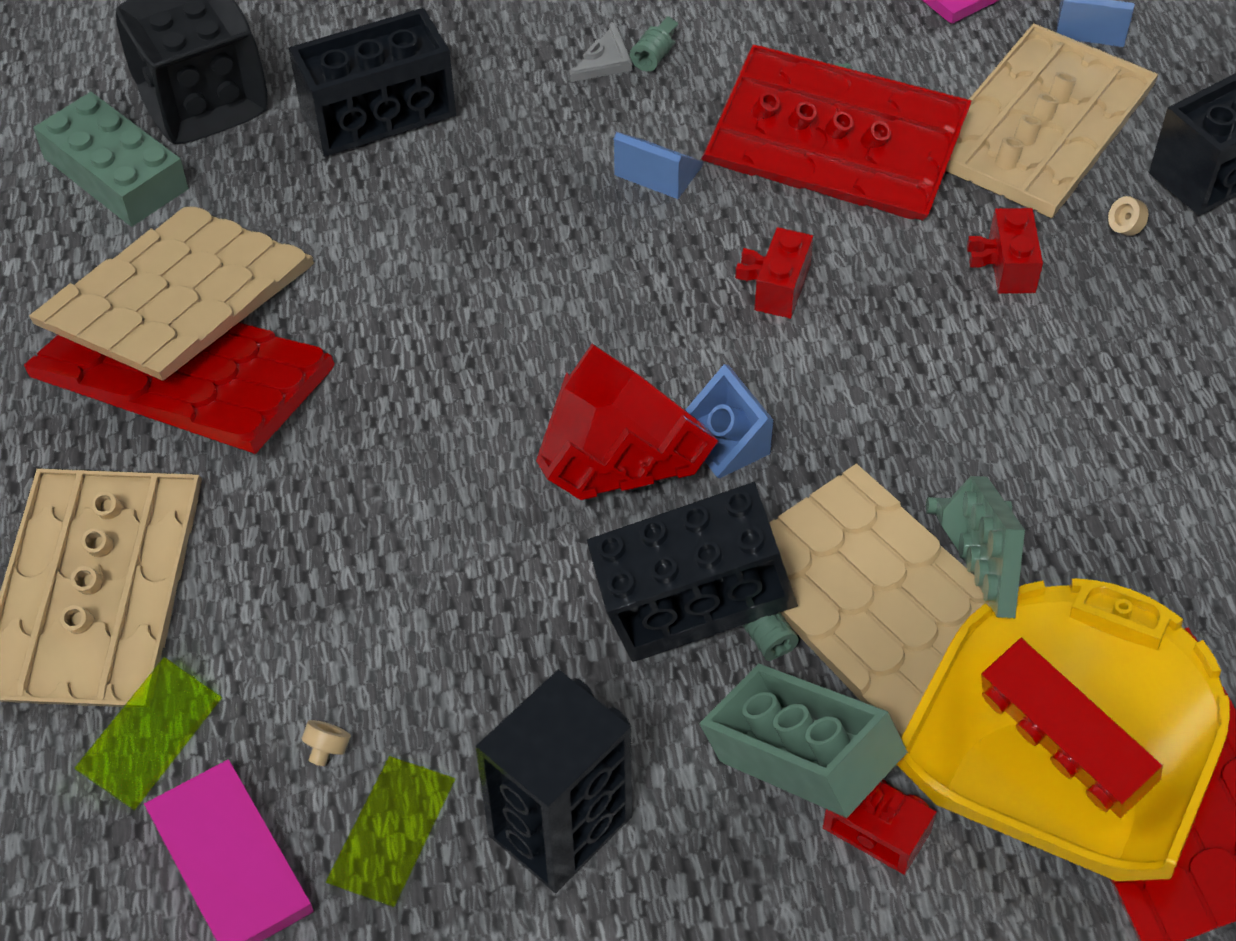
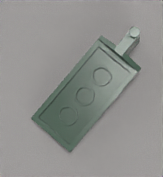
[926,476,1025,618]

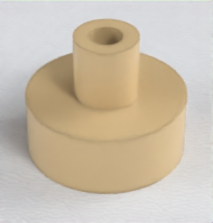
[1108,196,1148,236]
[302,720,351,766]

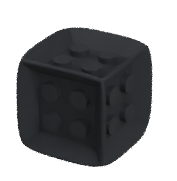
[116,0,268,144]

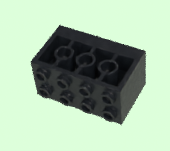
[288,7,456,157]
[1149,73,1236,216]
[587,481,798,662]
[475,669,632,894]

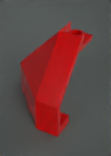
[536,343,718,500]

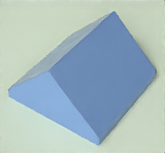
[1056,0,1135,47]
[614,132,704,199]
[686,364,773,478]

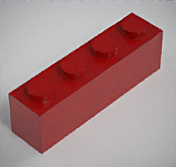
[981,638,1163,819]

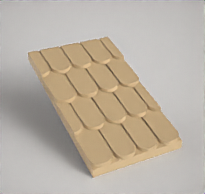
[945,23,1158,218]
[29,207,314,381]
[769,463,990,737]
[0,469,202,708]

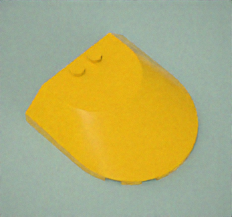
[896,578,1230,881]

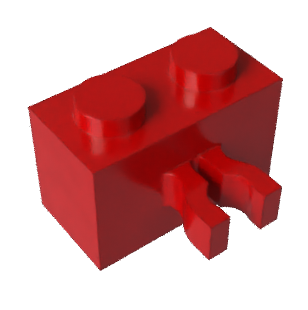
[967,208,1043,294]
[735,227,814,319]
[823,779,937,875]

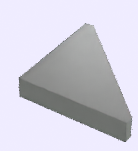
[569,23,632,82]

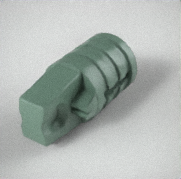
[630,16,678,72]
[743,613,799,661]

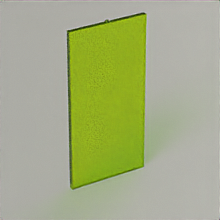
[74,657,222,811]
[326,756,456,907]

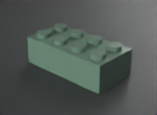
[33,92,189,227]
[699,664,907,818]

